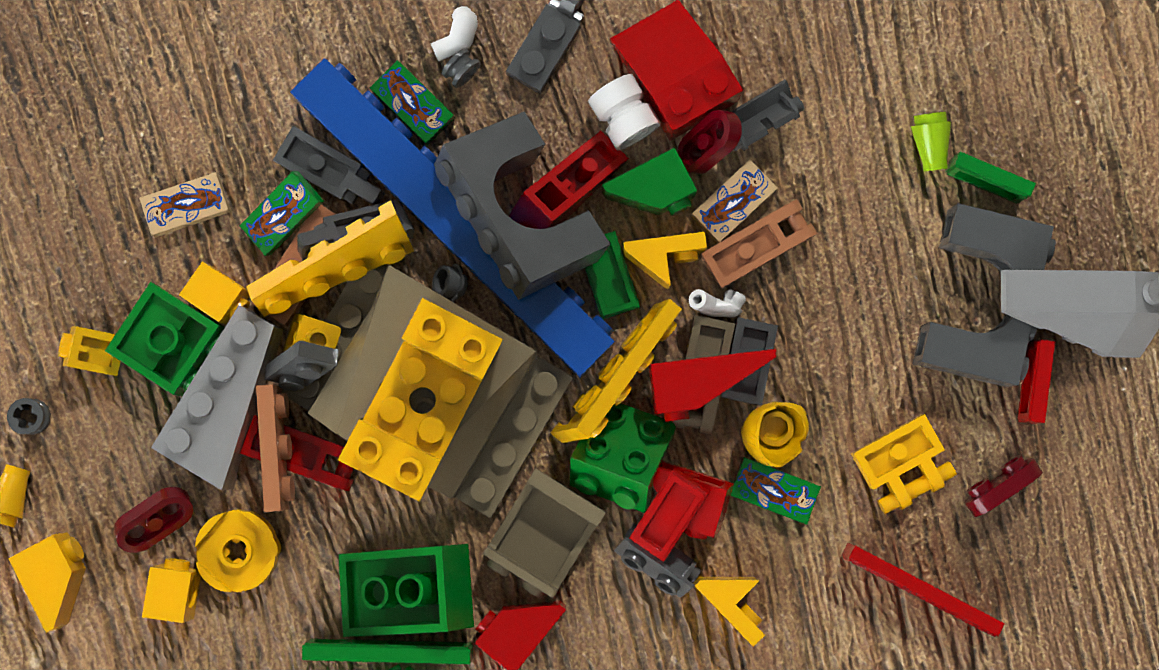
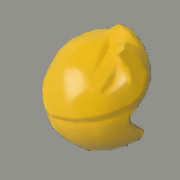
[741,402,809,467]

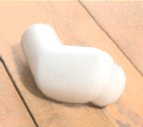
[430,6,478,62]
[689,289,746,318]

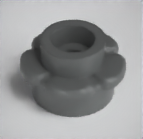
[432,264,468,303]

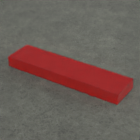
[841,543,1005,637]

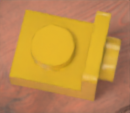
[282,314,341,352]
[58,326,121,376]

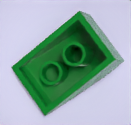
[338,544,474,637]

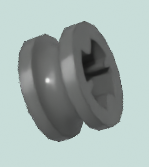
[441,48,481,88]
[7,398,51,435]

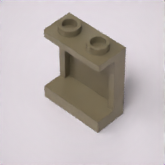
[483,468,606,599]

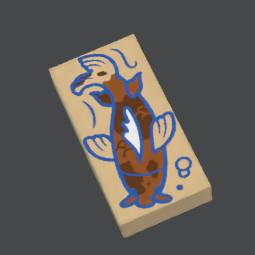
[691,159,778,244]
[139,172,231,238]

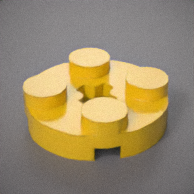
[195,509,281,592]

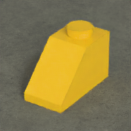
[8,532,86,633]

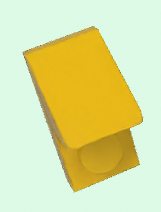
[622,232,707,290]
[693,577,765,647]

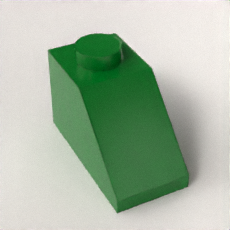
[602,148,697,216]

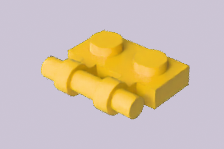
[851,414,957,515]

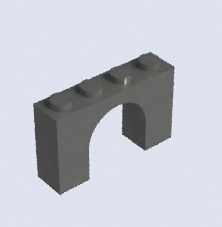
[434,111,610,300]
[912,203,1056,387]

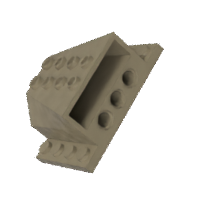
[282,265,573,518]

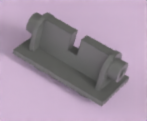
[731,79,805,152]
[614,523,701,598]

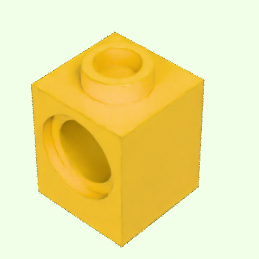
[179,261,250,325]
[142,558,201,623]

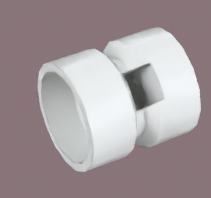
[588,74,661,150]

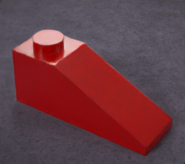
[509,130,629,229]
[649,349,777,422]

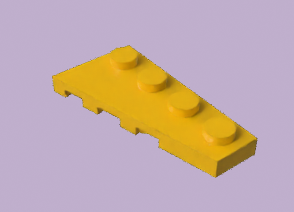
[246,200,414,317]
[550,299,682,443]

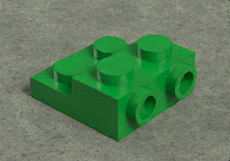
[105,282,225,396]

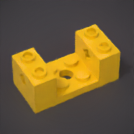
[338,298,503,502]

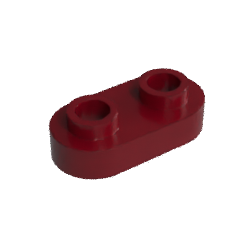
[677,110,742,174]
[964,455,1043,517]
[114,487,193,553]

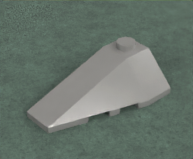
[1000,270,1159,358]

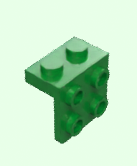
[570,403,676,513]

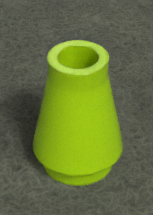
[911,112,951,172]

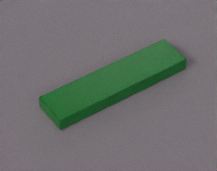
[302,638,473,664]

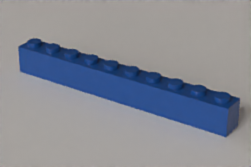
[290,58,615,378]

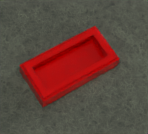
[1017,340,1055,424]
[629,468,710,562]

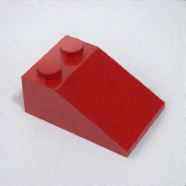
[610,0,743,141]

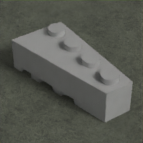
[151,305,284,490]

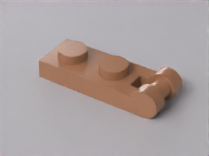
[700,199,818,290]

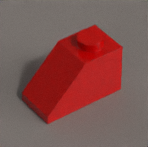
[653,460,734,540]
[474,600,567,670]

